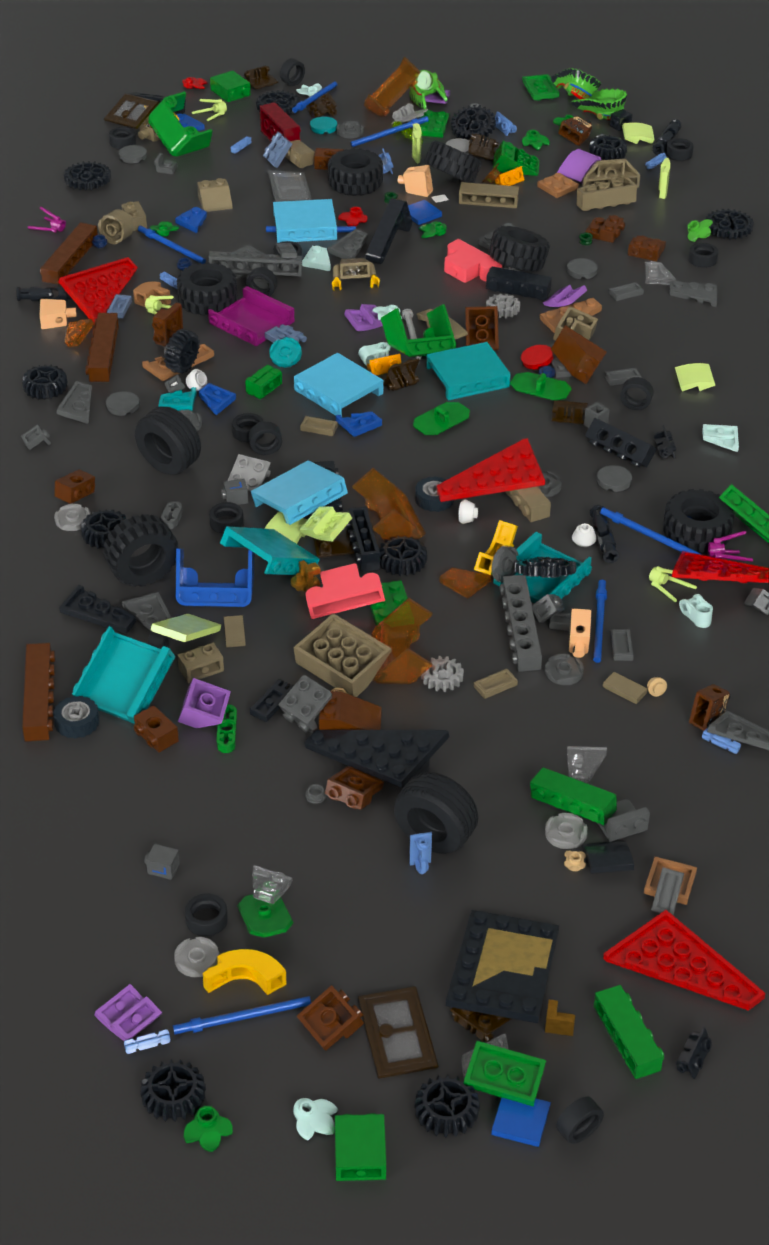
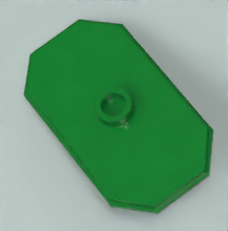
[510,372,572,400]
[413,402,470,435]
[237,891,294,937]

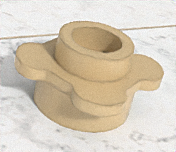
[564,851,586,871]

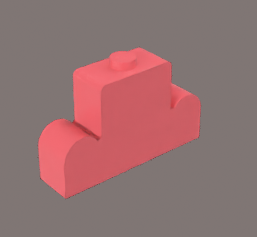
[444,239,502,283]
[306,563,385,619]

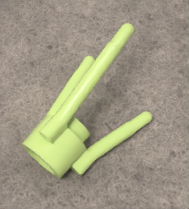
[192,99,227,121]
[145,295,174,315]
[649,566,697,602]

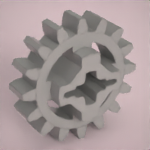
[486,293,520,318]
[421,656,464,692]

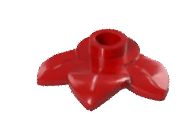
[182,77,208,89]
[338,207,368,226]

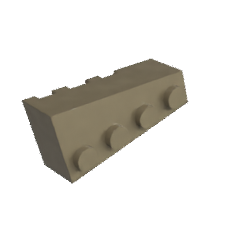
[576,175,637,211]

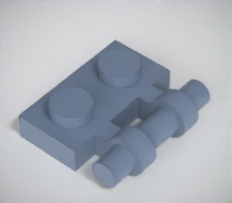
[263,132,292,168]
[265,324,307,343]

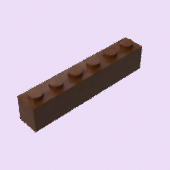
[40,222,98,285]
[86,313,119,382]
[22,643,55,742]

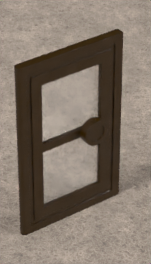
[104,93,159,129]
[358,986,439,1079]

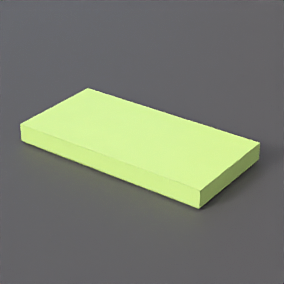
[151,614,221,642]

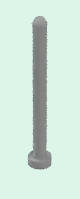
[402,309,422,359]

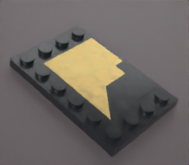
[445,910,559,1023]

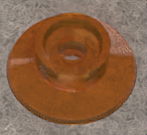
[481,162,501,184]

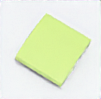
[412,123,422,164]
[622,123,655,144]
[658,158,670,199]
[675,363,716,391]
[300,507,352,541]
[264,511,308,544]

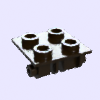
[243,65,279,89]
[306,93,337,119]
[468,133,499,161]
[383,358,420,391]
[552,400,588,424]
[313,529,354,558]
[450,1007,511,1043]

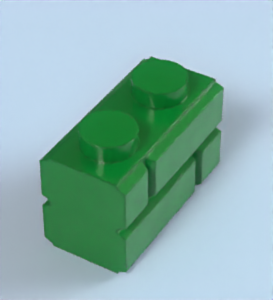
[245,365,282,400]

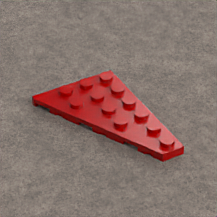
[437,438,545,502]

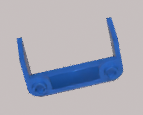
[176,549,255,607]

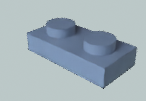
[107,294,132,319]

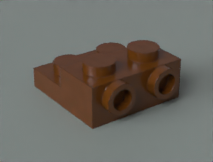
[585,215,625,243]
[628,235,666,261]
[152,302,183,347]
[325,766,384,810]
[297,985,364,1051]

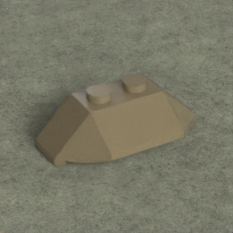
[583,159,640,188]

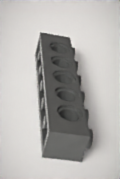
[209,251,302,276]
[500,575,542,672]

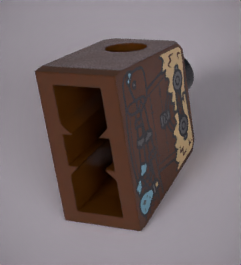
[559,116,592,146]
[689,684,731,731]

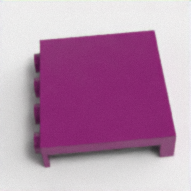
[208,286,295,346]

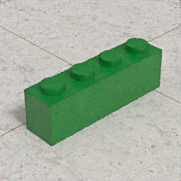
[530,767,617,825]
[594,985,664,1079]

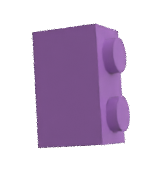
[178,678,231,728]

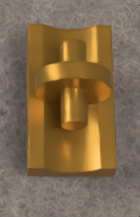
[291,560,320,592]

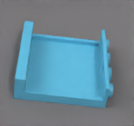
[273,199,337,243]
[294,353,383,417]
[251,460,348,525]

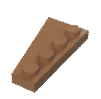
[540,298,602,333]
[142,344,214,381]

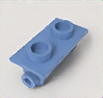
[495,111,517,136]
[379,148,394,174]
[409,832,432,874]

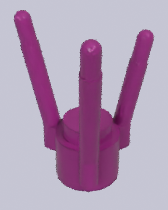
[28,207,66,233]
[708,531,753,562]

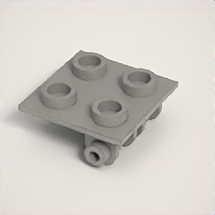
[392,103,428,125]
[228,454,271,491]

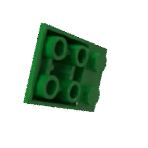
[493,140,540,176]

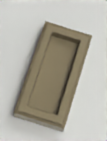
[300,416,338,436]
[224,615,246,647]
[474,669,518,699]
[603,672,648,704]

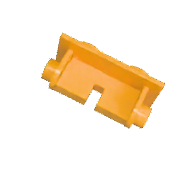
[495,166,524,186]
[367,353,402,375]

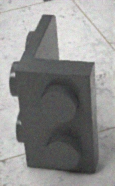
[278,675,332,733]
[597,799,650,842]

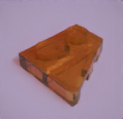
[64,319,94,347]
[439,568,491,599]

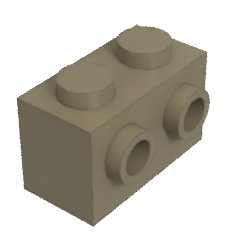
[285,140,315,168]
[121,201,147,231]
[178,642,224,683]

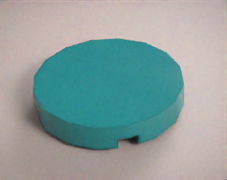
[310,117,337,134]
[269,337,302,368]

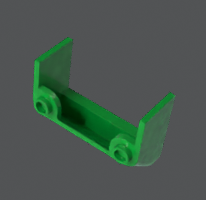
[148,91,212,156]
[381,304,456,357]

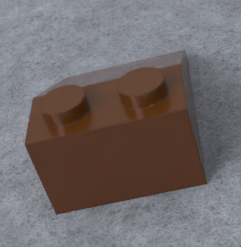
[465,306,499,350]
[551,325,607,384]
[319,691,382,730]

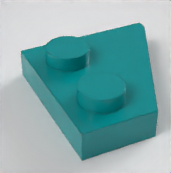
[158,387,197,411]

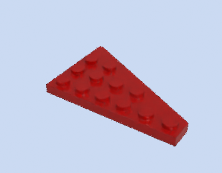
[58,257,138,325]
[672,551,769,583]
[603,910,766,1011]

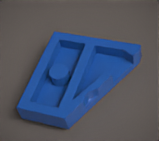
[177,114,205,131]
[175,207,207,233]
[199,383,236,415]
[336,412,382,437]

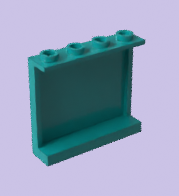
[426,342,510,400]
[220,526,320,575]
[493,532,592,604]
[72,626,175,724]

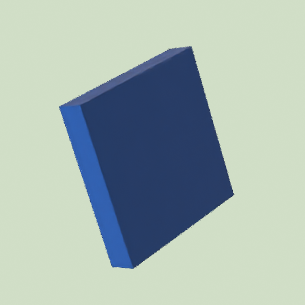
[408,200,442,225]
[491,1098,551,1147]

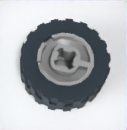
[415,476,454,512]
[53,696,100,739]

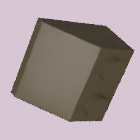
[197,178,233,212]

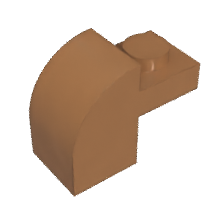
[133,282,171,307]

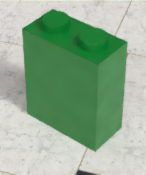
[210,71,251,102]
[335,1113,386,1181]

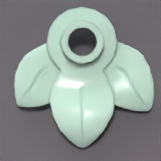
[296,83,322,97]
[373,305,402,320]
[293,1098,338,1141]

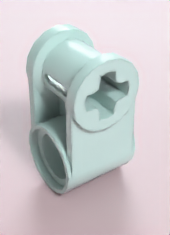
[358,342,391,366]
[679,594,713,628]

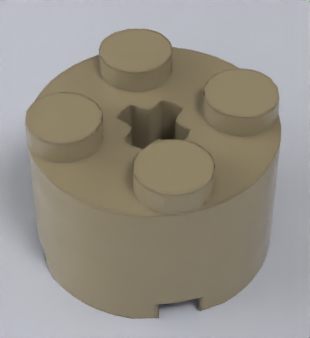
[98,209,134,244]

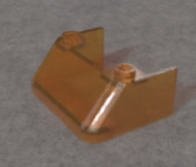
[364,57,421,117]
[352,468,426,541]
[371,598,432,684]

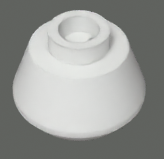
[186,369,207,391]
[459,500,478,524]
[572,523,597,547]

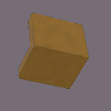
[545,999,575,1036]

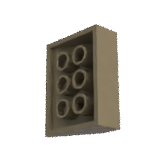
[294,613,392,697]

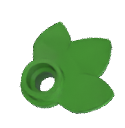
[687,219,713,242]

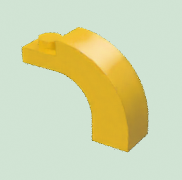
[474,520,518,576]
[203,949,286,995]

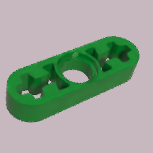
[217,704,237,753]

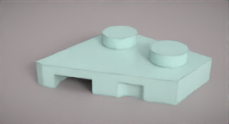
[302,246,331,271]
[702,424,739,452]

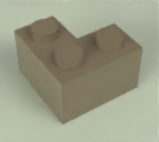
[553,306,598,341]

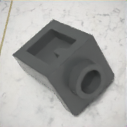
[154,153,177,174]
[21,424,52,450]
[532,594,565,623]

